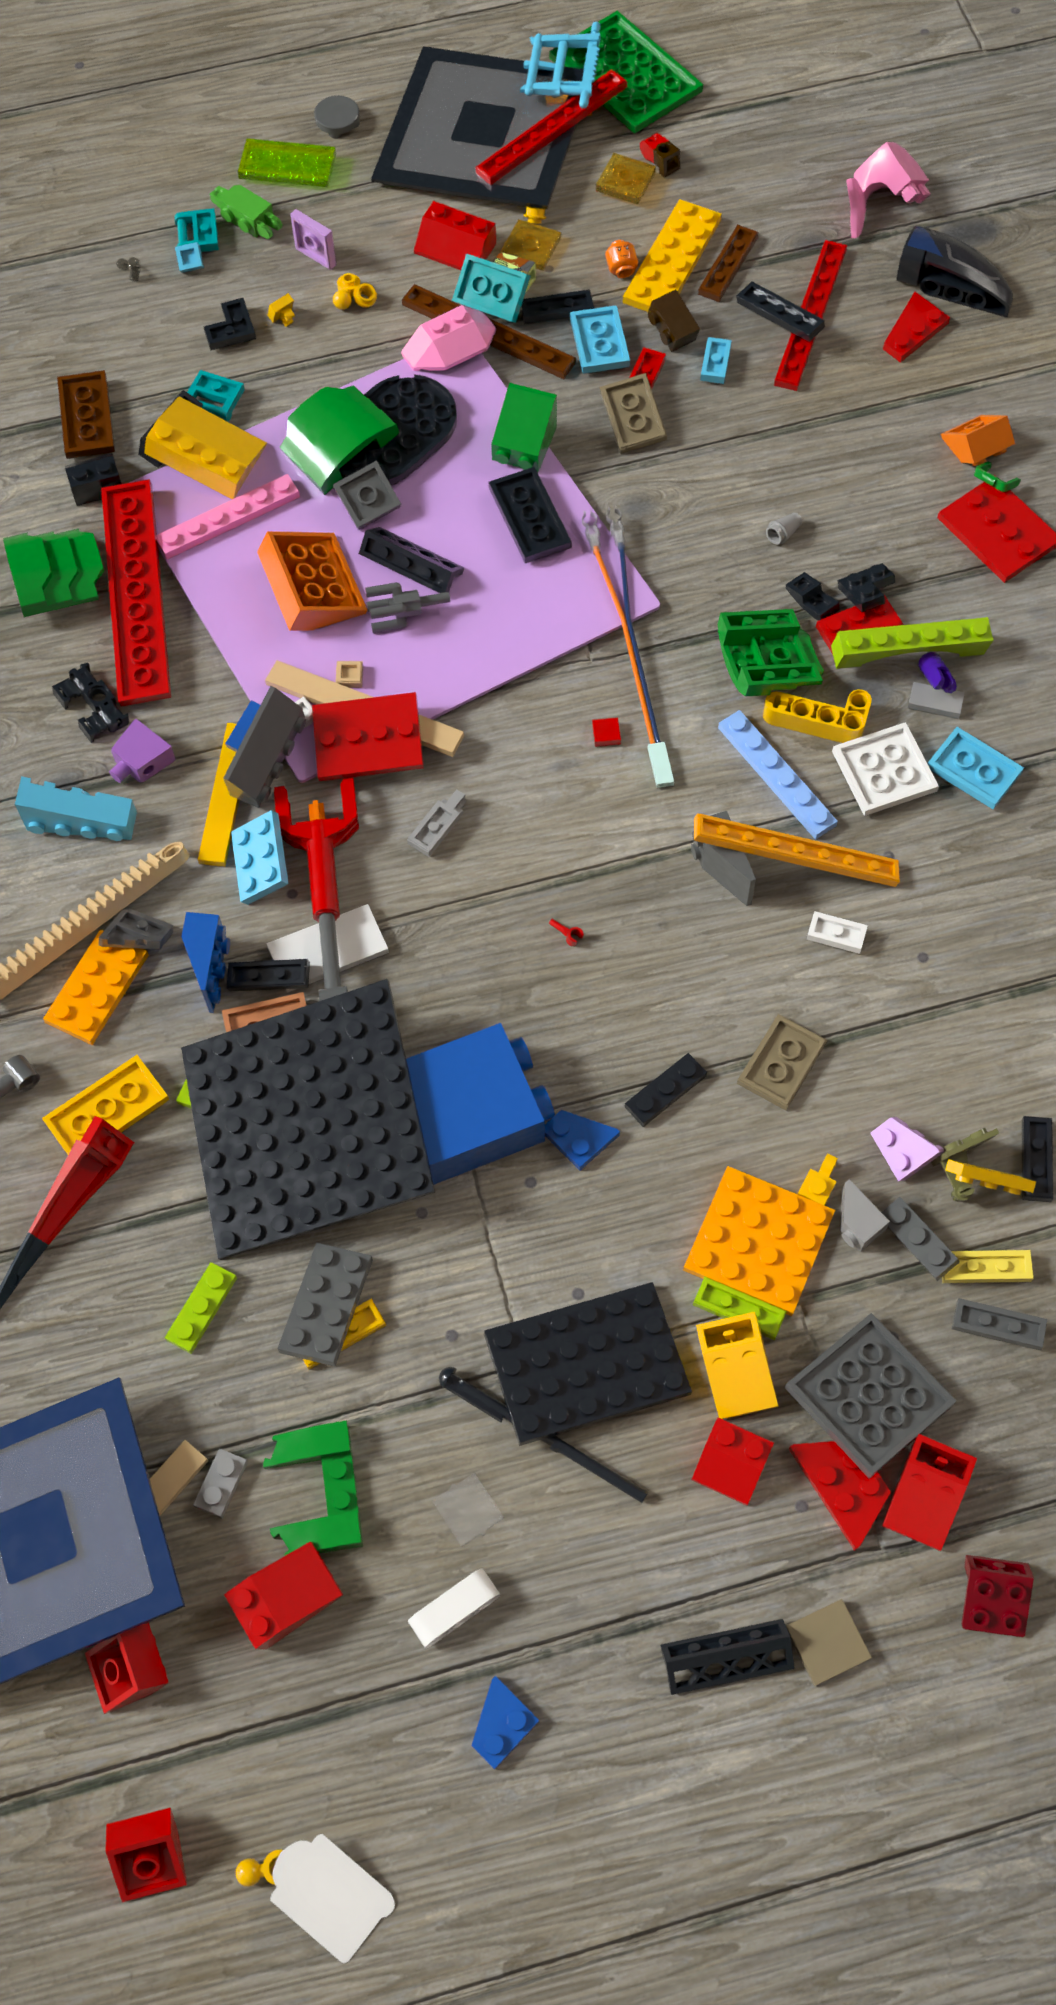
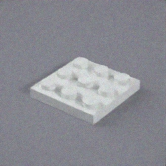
[832,722,939,816]

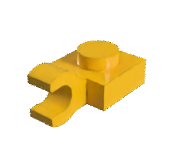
[798,1153,838,1205]

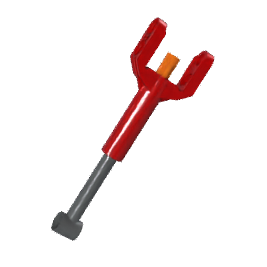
[274,778,359,1001]

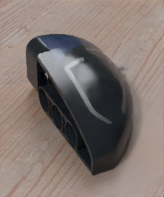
[896,225,1013,318]

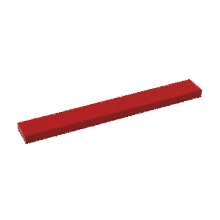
[475,69,627,185]
[774,240,848,391]

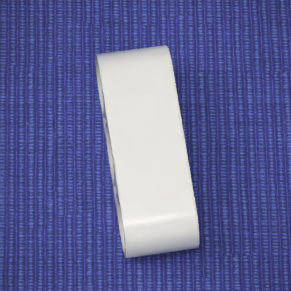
[408,1568,501,1648]

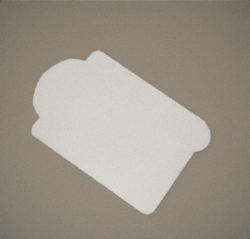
[270,1834,395,1963]

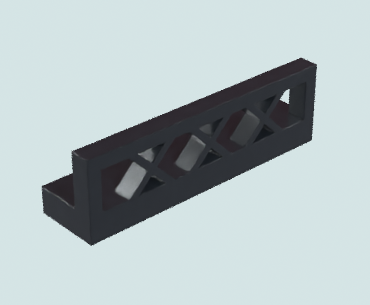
[358,527,464,593]
[660,1619,795,1695]

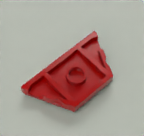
[789,1441,891,1551]

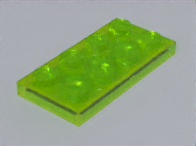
[238,138,336,188]

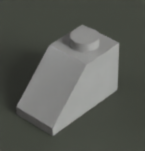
[840,1179,890,1252]

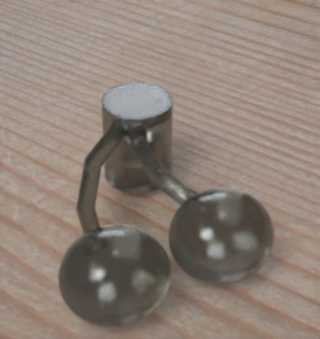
[116,257,141,282]

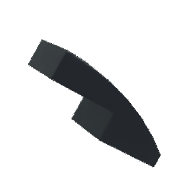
[785,572,840,621]

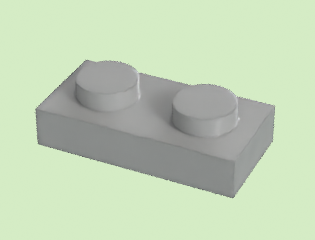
[193,1448,248,1519]

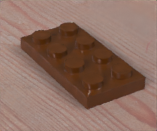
[57,370,115,459]

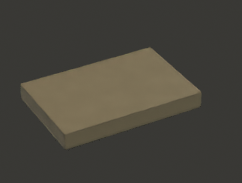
[600,373,667,454]
[737,1014,827,1110]

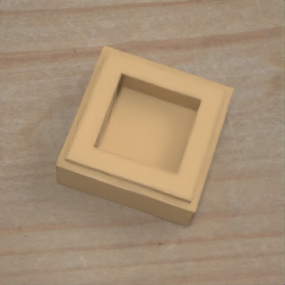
[335,661,363,688]

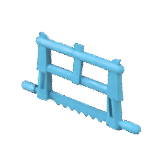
[520,22,601,108]

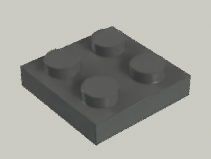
[333,461,402,530]

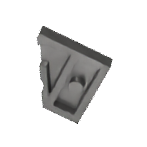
[99,907,173,949]

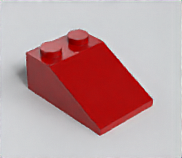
[224,1541,344,1650]

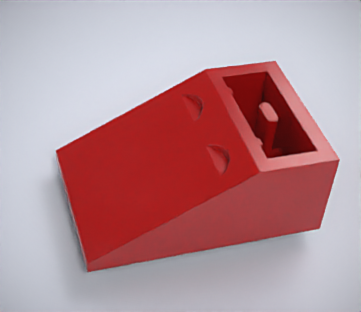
[882,1434,977,1551]

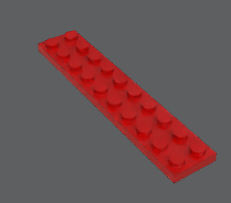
[101,479,171,707]

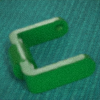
[974,461,1021,492]

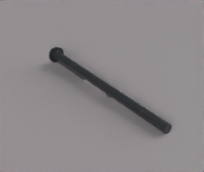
[439,1367,648,1503]

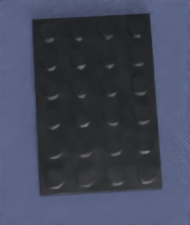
[484,1282,692,1446]

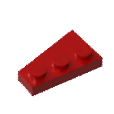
[883,291,950,363]

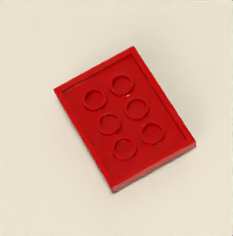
[937,475,1056,583]
[312,692,424,782]

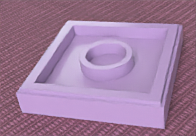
[290,209,336,270]

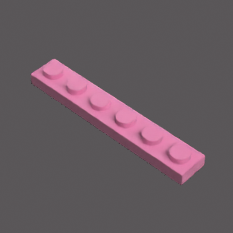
[156,474,300,560]

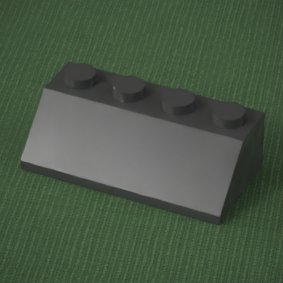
[223,686,306,808]

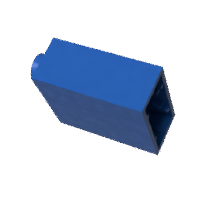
[406,1023,555,1185]

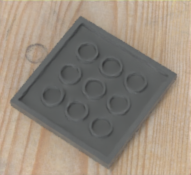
[785,1313,956,1479]

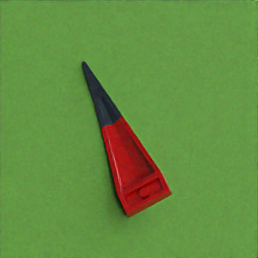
[0,1116,135,1309]

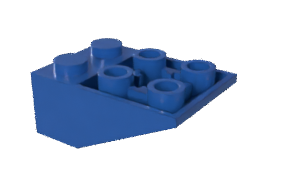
[181,912,230,1013]

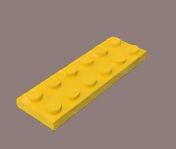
[623,199,722,312]

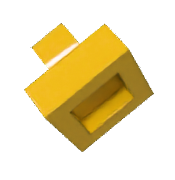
[267,293,295,327]

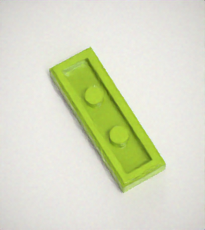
[693,1277,787,1340]

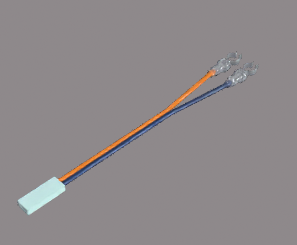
[582,506,674,788]

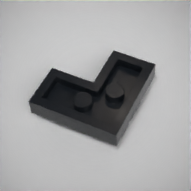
[203,298,256,351]
[838,563,895,612]

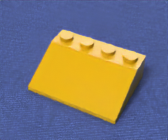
[145,396,267,499]

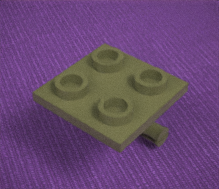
[931,1128,999,1202]

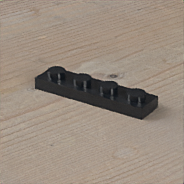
[736,281,825,342]

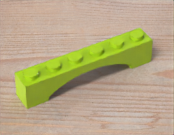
[831,617,994,669]

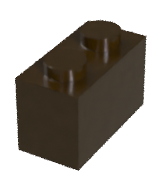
[648,289,700,352]

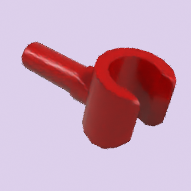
[549,918,584,946]

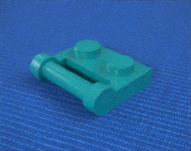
[174,208,219,252]
[187,370,245,422]

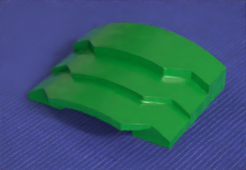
[280,385,400,495]
[3,528,104,617]
[717,609,825,697]

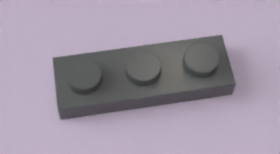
[881,1197,959,1281]
[952,1298,1047,1350]

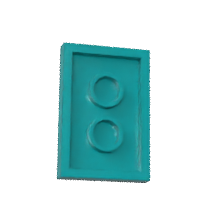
[452,253,531,323]

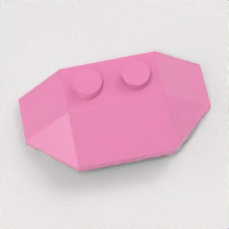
[401,305,496,371]

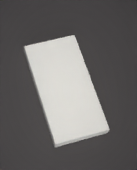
[266,904,389,993]

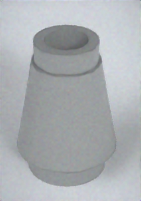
[766,512,802,545]

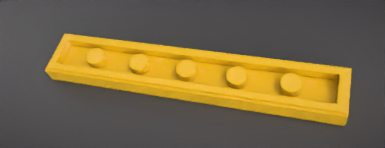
[198,723,239,867]

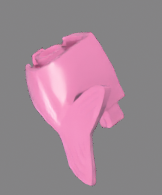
[847,142,930,238]

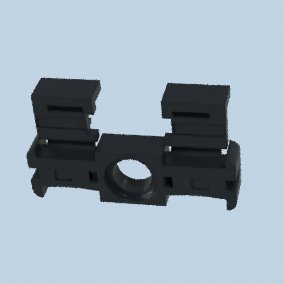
[52,663,129,743]

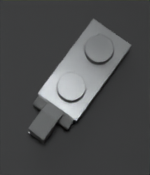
[407,789,466,857]

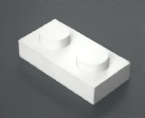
[807,911,868,954]

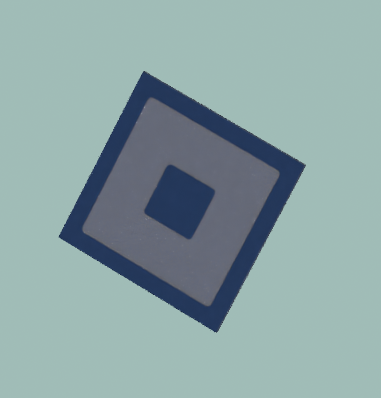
[0,1377,185,1685]

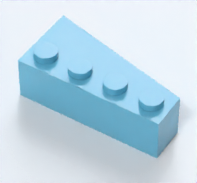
[15,776,137,841]

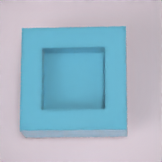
[175,242,204,273]

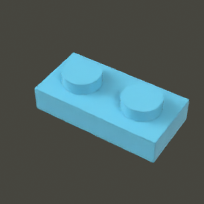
[700,337,732,384]

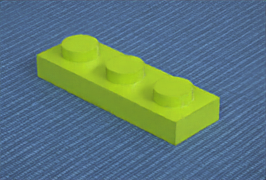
[164,1262,237,1354]

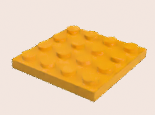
[683,1166,835,1316]

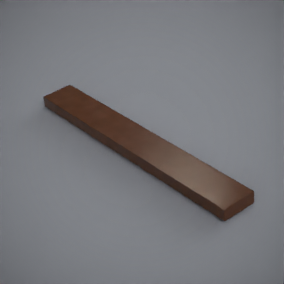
[402,284,576,380]

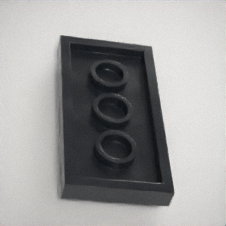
[488,466,572,564]

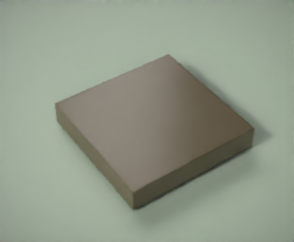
[786,1599,872,1687]

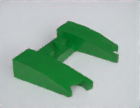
[263,1420,363,1556]

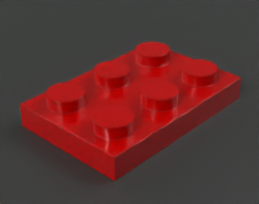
[816,594,904,654]

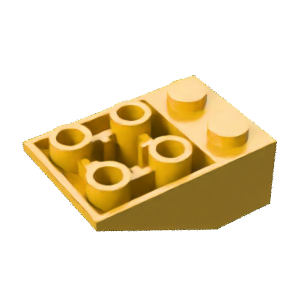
[696,1312,779,1419]

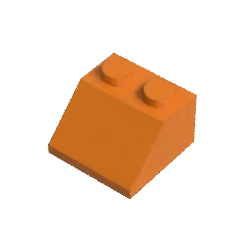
[941,415,1015,466]

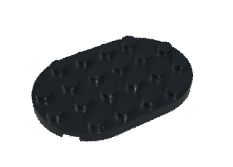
[338,374,457,485]

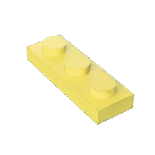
[942,1250,1033,1283]

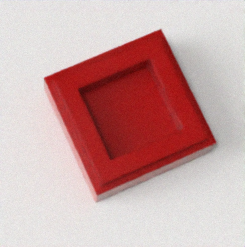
[592,717,621,747]

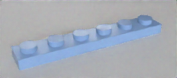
[718,710,837,840]

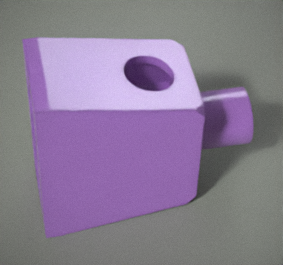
[109,719,175,783]

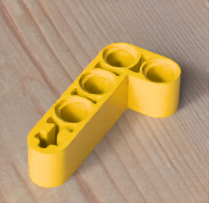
[763,689,872,743]

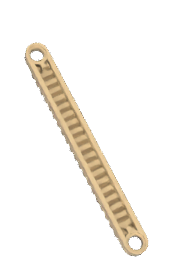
[0,842,189,1000]

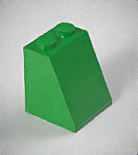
[491,383,557,472]

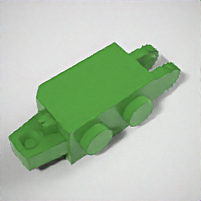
[210,185,283,239]

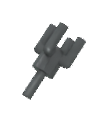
[365,582,450,633]

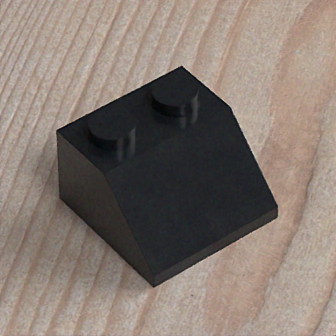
[65,453,122,506]

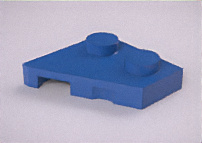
[545,1110,620,1171]
[472,1676,539,1770]

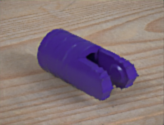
[918,652,957,694]

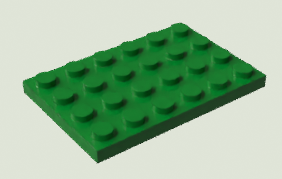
[549,10,703,134]

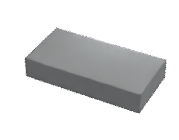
[908,682,965,719]

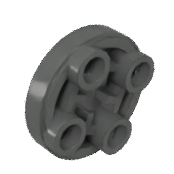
[314,95,360,139]

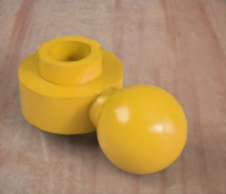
[333,273,361,310]
[235,1850,283,1887]

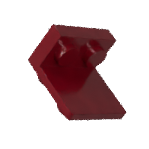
[961,1555,1034,1637]

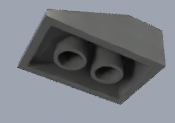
[691,811,756,906]

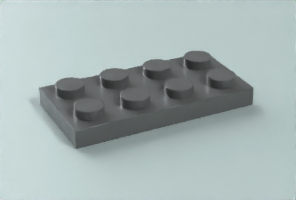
[277,1243,373,1367]

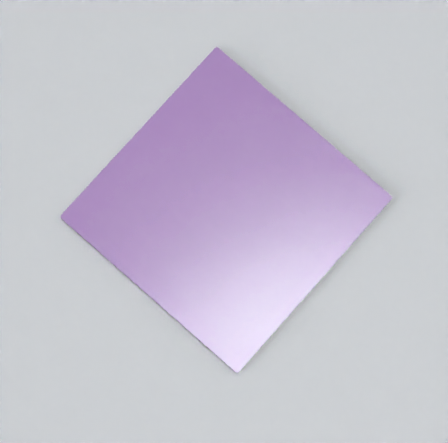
[129,353,660,783]

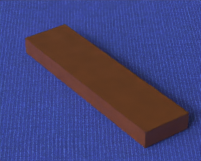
[698,224,759,302]

